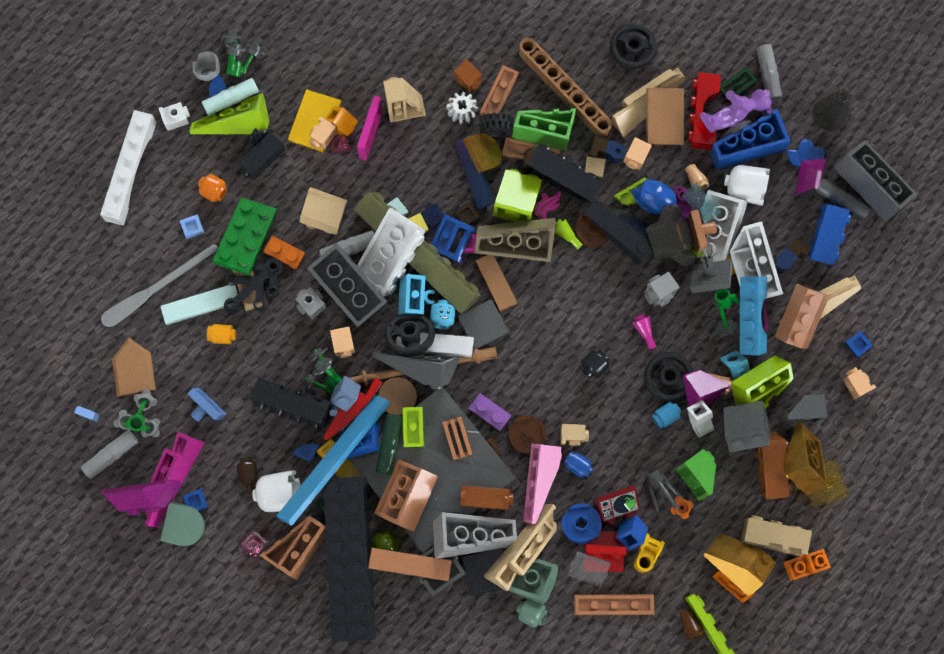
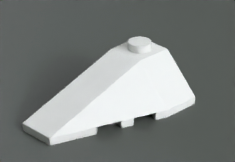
[702,190,748,262]

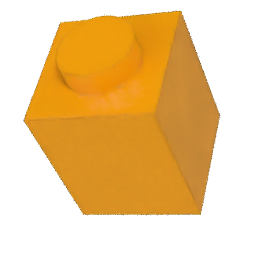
[325,106,358,136]

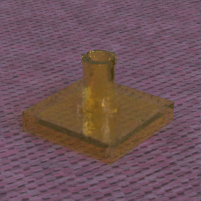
[807,459,849,508]

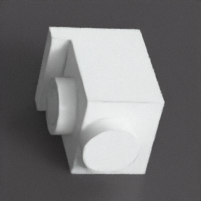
[159,102,190,131]

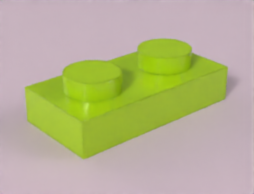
[403,407,424,447]

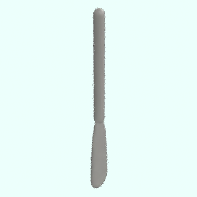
[101,244,218,327]

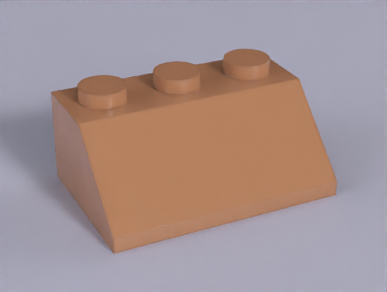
[775,284,830,349]
[374,459,438,532]

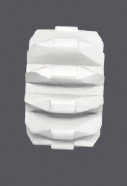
[446,91,478,124]

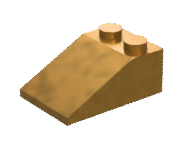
[784,421,828,495]
[703,533,776,596]

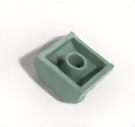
[508,558,558,604]

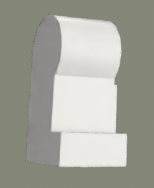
[687,400,714,438]

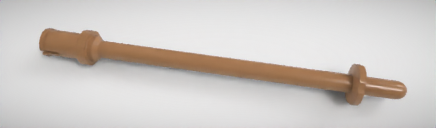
[349,347,497,387]

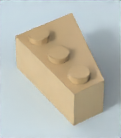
[383,77,426,123]
[741,515,812,556]

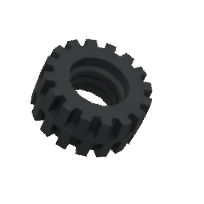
[480,112,513,139]

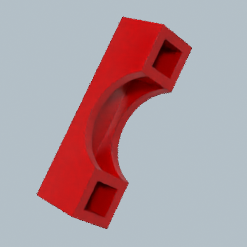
[687,72,721,150]

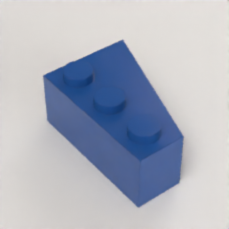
[808,204,851,265]

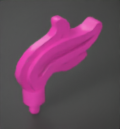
[534,191,561,219]

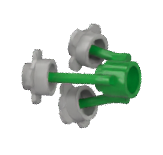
[114,389,160,438]

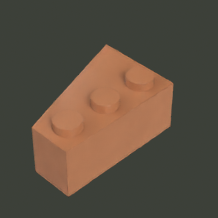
[260,516,326,580]

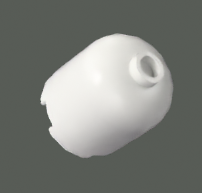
[724,165,770,206]
[252,470,300,512]

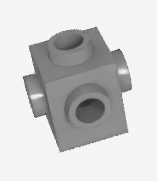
[296,287,326,320]

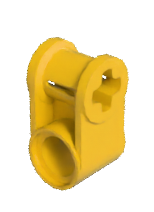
[633,533,665,573]

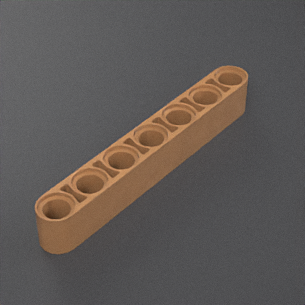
[519,38,612,138]

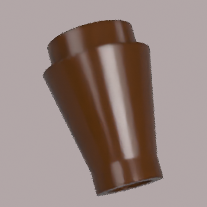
[680,608,703,640]

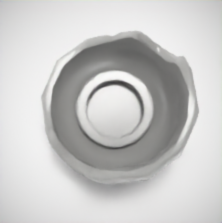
[192,51,220,81]

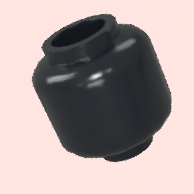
[581,350,610,378]

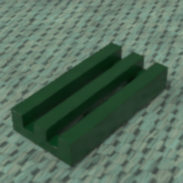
[719,67,758,103]

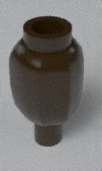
[237,457,257,493]

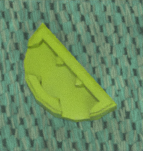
[613,177,646,206]

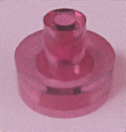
[331,135,351,155]

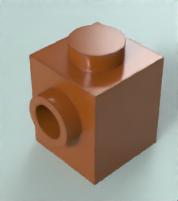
[453,59,482,93]

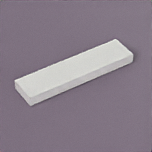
[396,333,474,358]

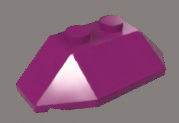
[101,480,181,516]

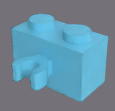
[398,274,435,315]

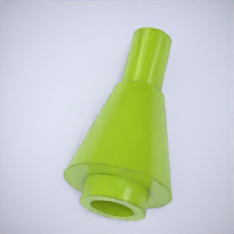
[554,219,583,249]

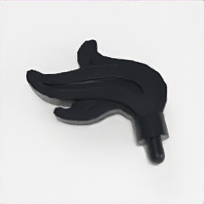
[248,128,268,151]

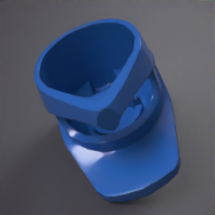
[631,179,677,214]

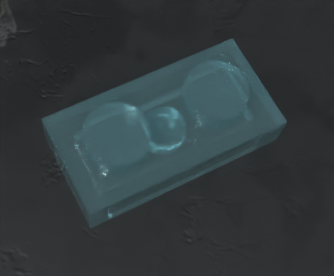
[682,183,721,223]

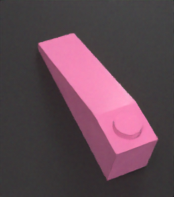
[523,444,562,524]

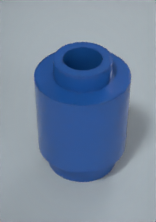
[563,451,593,479]

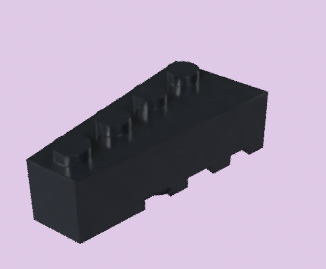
[518,144,602,203]

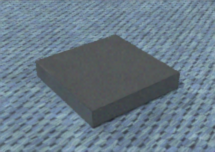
[458,299,509,349]

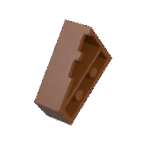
[755,432,792,500]

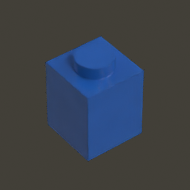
[616,515,648,551]

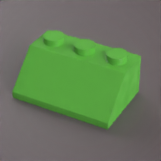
[675,449,716,501]

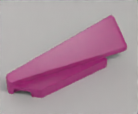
[145,432,205,528]

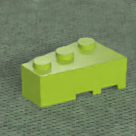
[731,356,794,409]

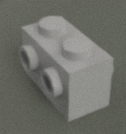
[644,272,680,307]

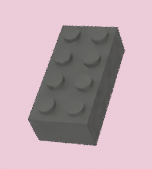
[834,140,917,222]
[307,243,388,327]

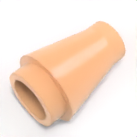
[685,164,709,193]

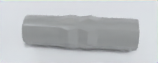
[756,44,783,101]
[319,230,374,256]
[81,430,138,479]

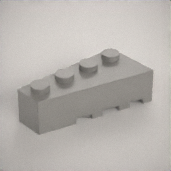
[433,512,517,559]

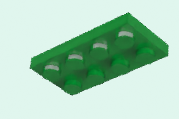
[213,197,277,275]

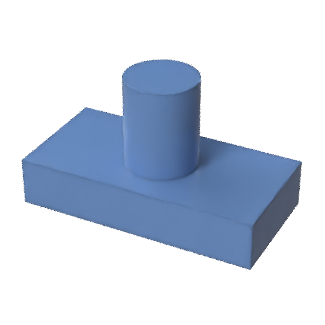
[188,388,226,422]

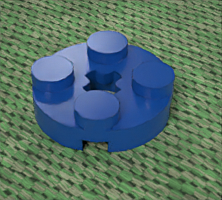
[562,504,602,544]

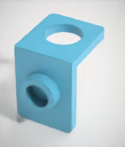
[720,350,750,381]

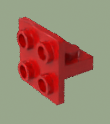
[583,531,627,572]

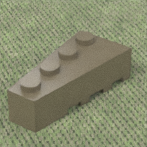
[475,218,555,262]

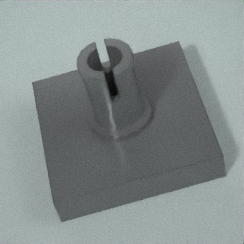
[690,254,733,293]

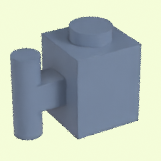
[329,376,361,416]

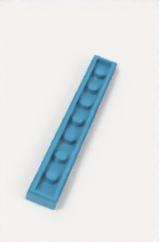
[276,395,390,526]

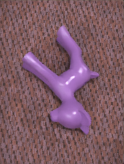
[700,89,772,132]

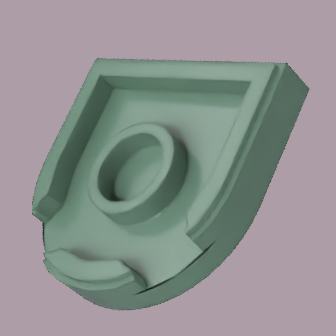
[160,502,205,546]

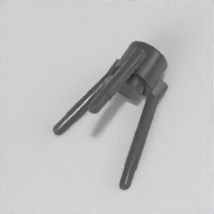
[645,470,685,512]

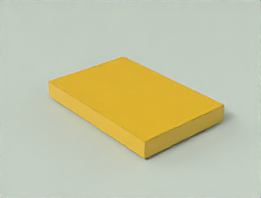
[288,89,342,152]

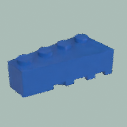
[710,109,790,170]

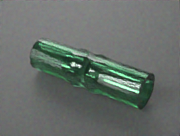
[376,414,403,475]

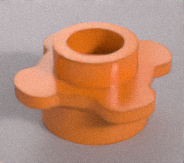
[670,496,693,519]

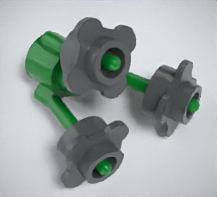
[222,33,265,78]

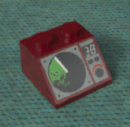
[593,485,640,525]

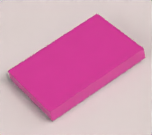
[357,95,383,161]

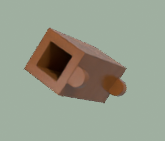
[460,486,514,510]

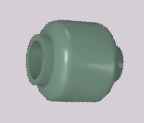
[516,598,548,628]

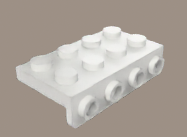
[357,208,426,297]

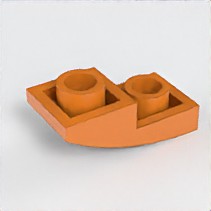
[783,549,831,581]

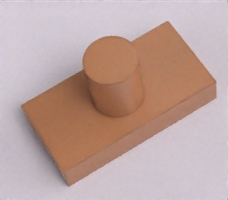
[688,210,717,252]

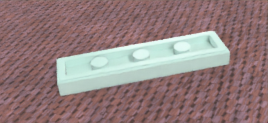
[161,285,238,325]

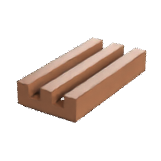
[442,416,473,460]

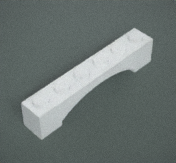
[100,110,157,226]

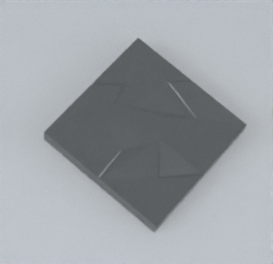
[350,387,516,553]

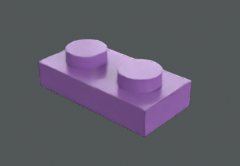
[469,393,511,432]

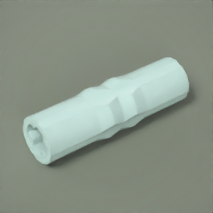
[202,78,259,116]

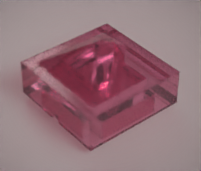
[240,530,268,558]

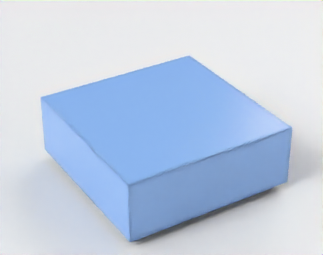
[180,214,205,239]
[74,406,99,422]

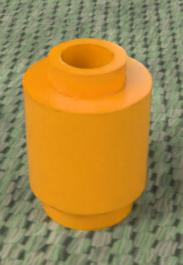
[207,324,236,344]

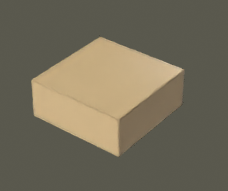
[584,156,606,179]

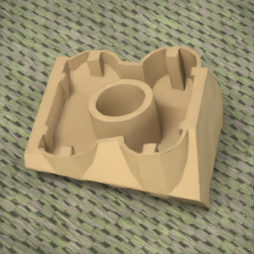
[300,187,348,235]

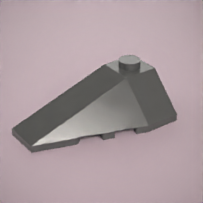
[372,349,459,389]

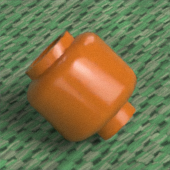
[198,174,227,202]

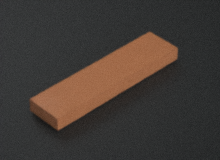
[368,548,452,582]
[574,594,654,615]

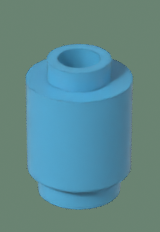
[651,402,682,429]

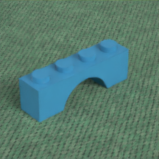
[740,276,767,355]

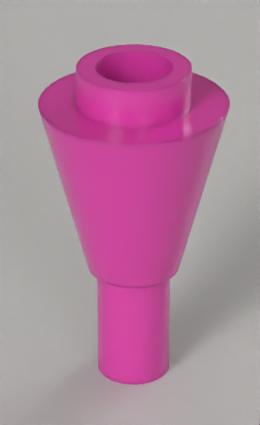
[632,314,656,349]

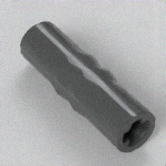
[814,178,872,220]

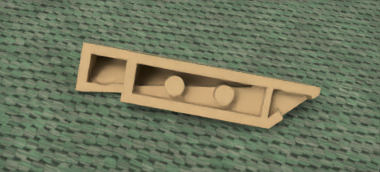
[611,68,686,137]
[779,275,861,324]
[484,504,557,591]

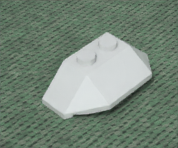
[730,221,783,299]

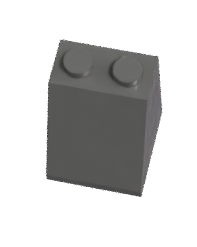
[724,400,771,452]

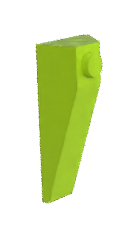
[189,93,269,134]

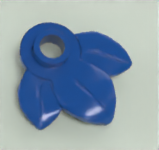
[787,138,825,167]

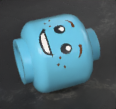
[430,300,455,329]

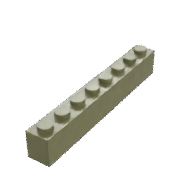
[353,192,481,314]

